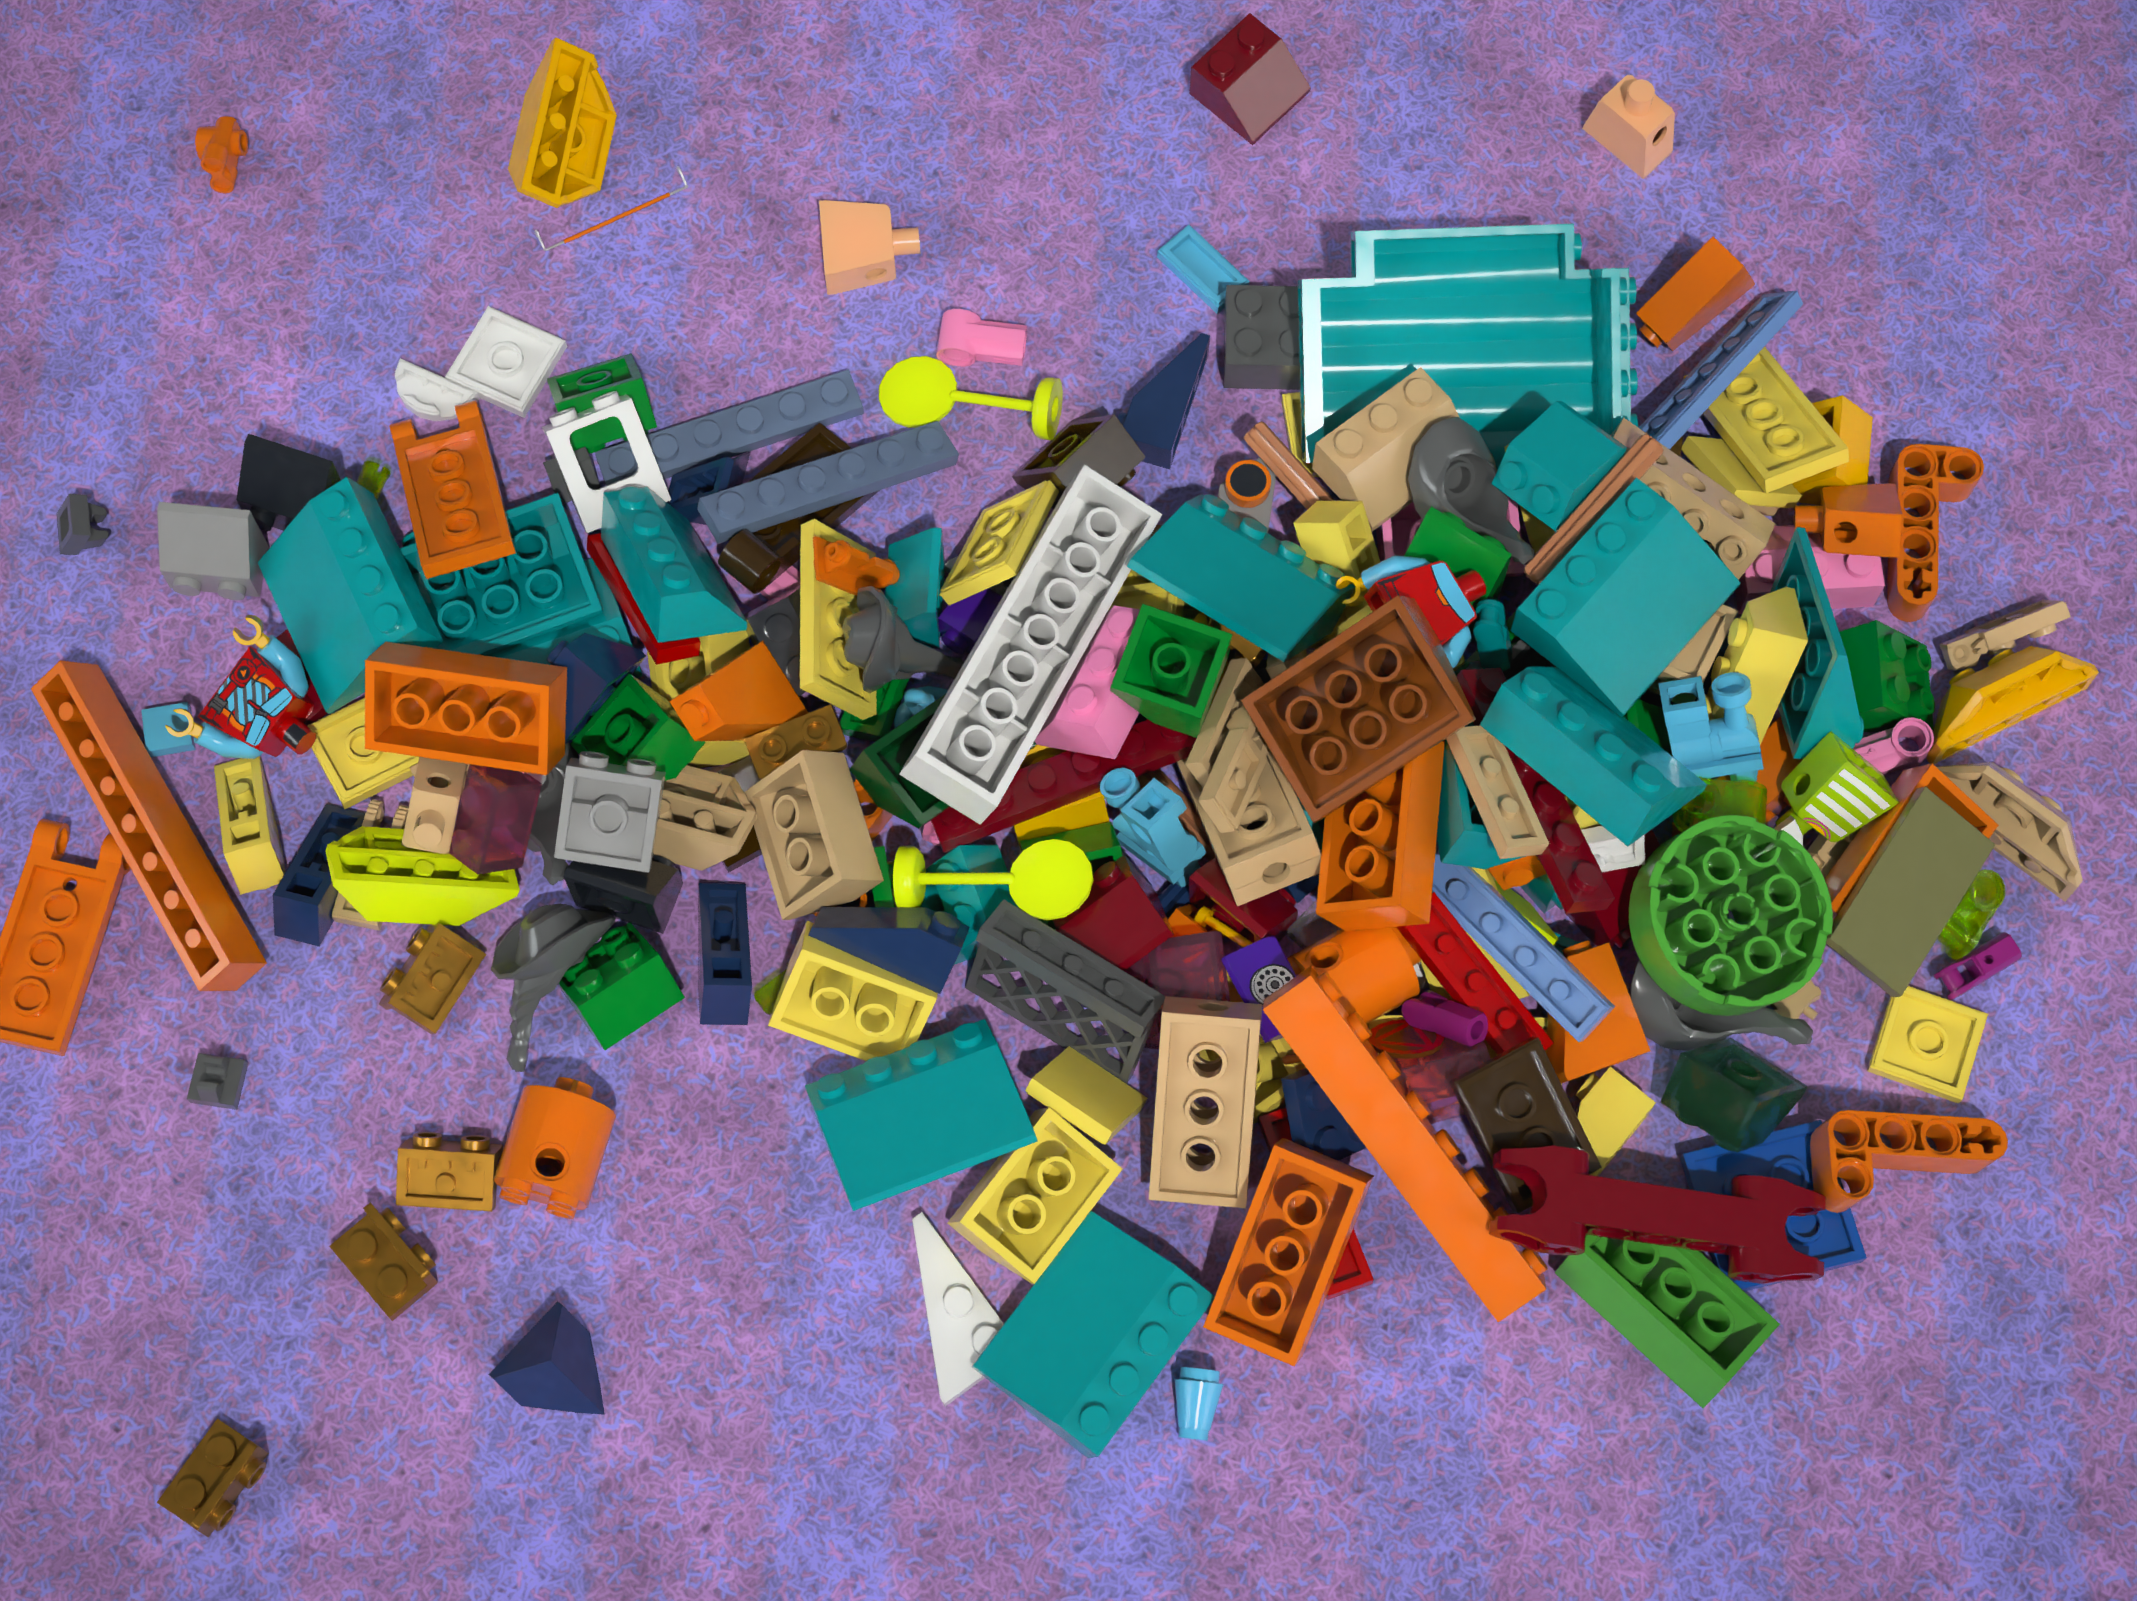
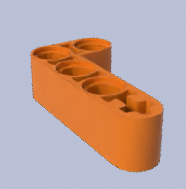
[1887,444,1984,622]
[1810,1110,2008,1213]

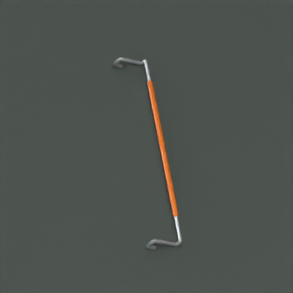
[534,166,689,251]

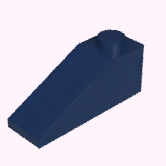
[1118,333,1210,469]
[273,804,365,947]
[698,883,752,1025]
[808,907,970,994]

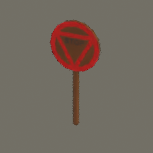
[1281,1020,1445,1065]

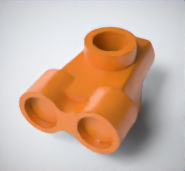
[195,116,248,194]

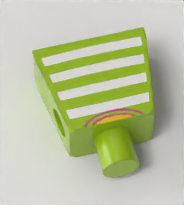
[1775,731,1899,842]

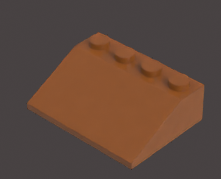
[1241,595,1476,823]

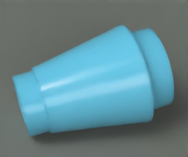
[1175,1367,1224,1441]

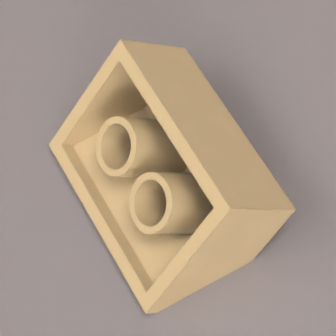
[1312,367,1460,532]
[744,750,884,920]

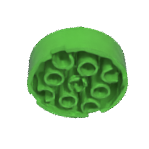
[1629,815,1833,1016]

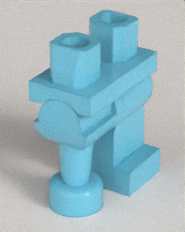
[1658,672,1764,794]
[1100,768,1207,888]

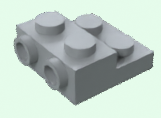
[554,751,666,873]

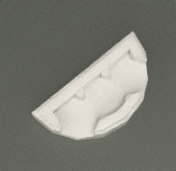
[395,358,480,421]

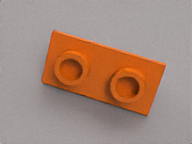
[813,536,900,596]

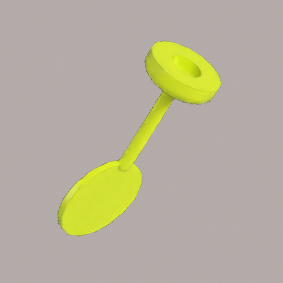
[879,356,1063,440]
[893,839,1094,920]

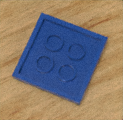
[1680,1120,1867,1292]

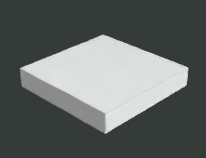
[445,306,567,418]

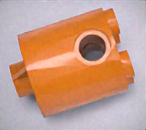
[1287,927,1421,1024]
[494,1077,616,1219]

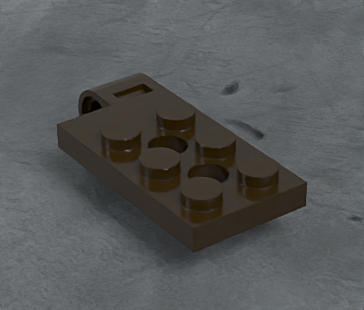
[718,423,880,594]

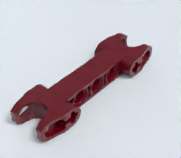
[1489,1145,1826,1284]

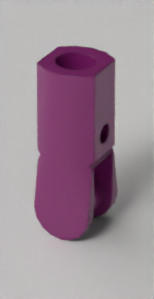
[1933,932,2022,1000]
[1402,990,1488,1047]

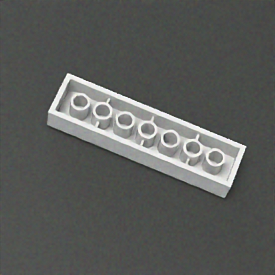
[899,464,1162,824]

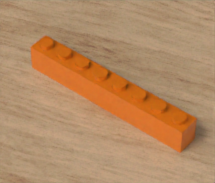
[31,660,267,991]
[1262,965,1548,1322]

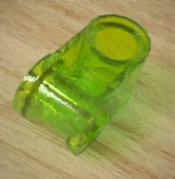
[1673,777,1767,832]
[1937,869,2005,960]

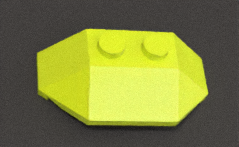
[325,826,520,926]

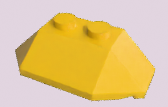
[508,37,617,208]
[1926,646,2099,764]

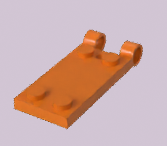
[389,400,516,579]
[0,818,131,1056]

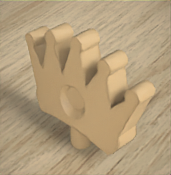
[1765,980,1821,1021]

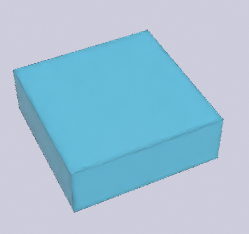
[141,702,196,758]

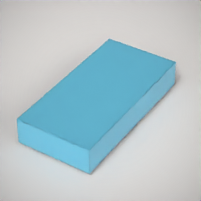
[1157,225,1250,314]

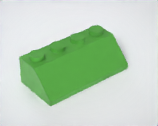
[1555,1235,1780,1408]

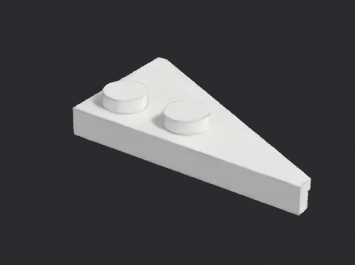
[912,1212,1004,1406]

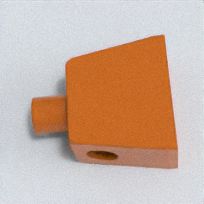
[1793,483,1902,558]

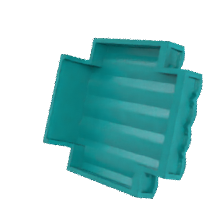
[1298,223,1638,469]

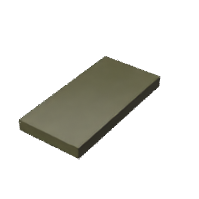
[1826,787,1996,997]

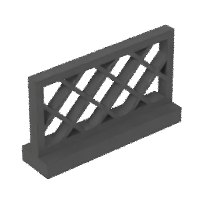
[965,900,1165,1084]

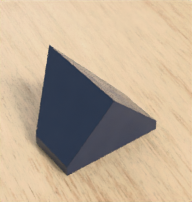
[667,451,751,525]
[488,1301,605,1415]

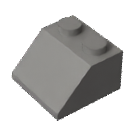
[157,502,270,600]

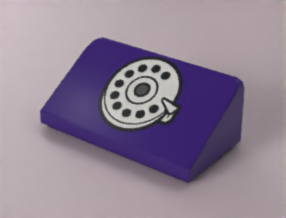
[1221,936,1296,1043]

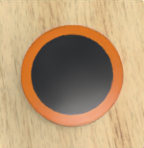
[1225,460,1271,508]

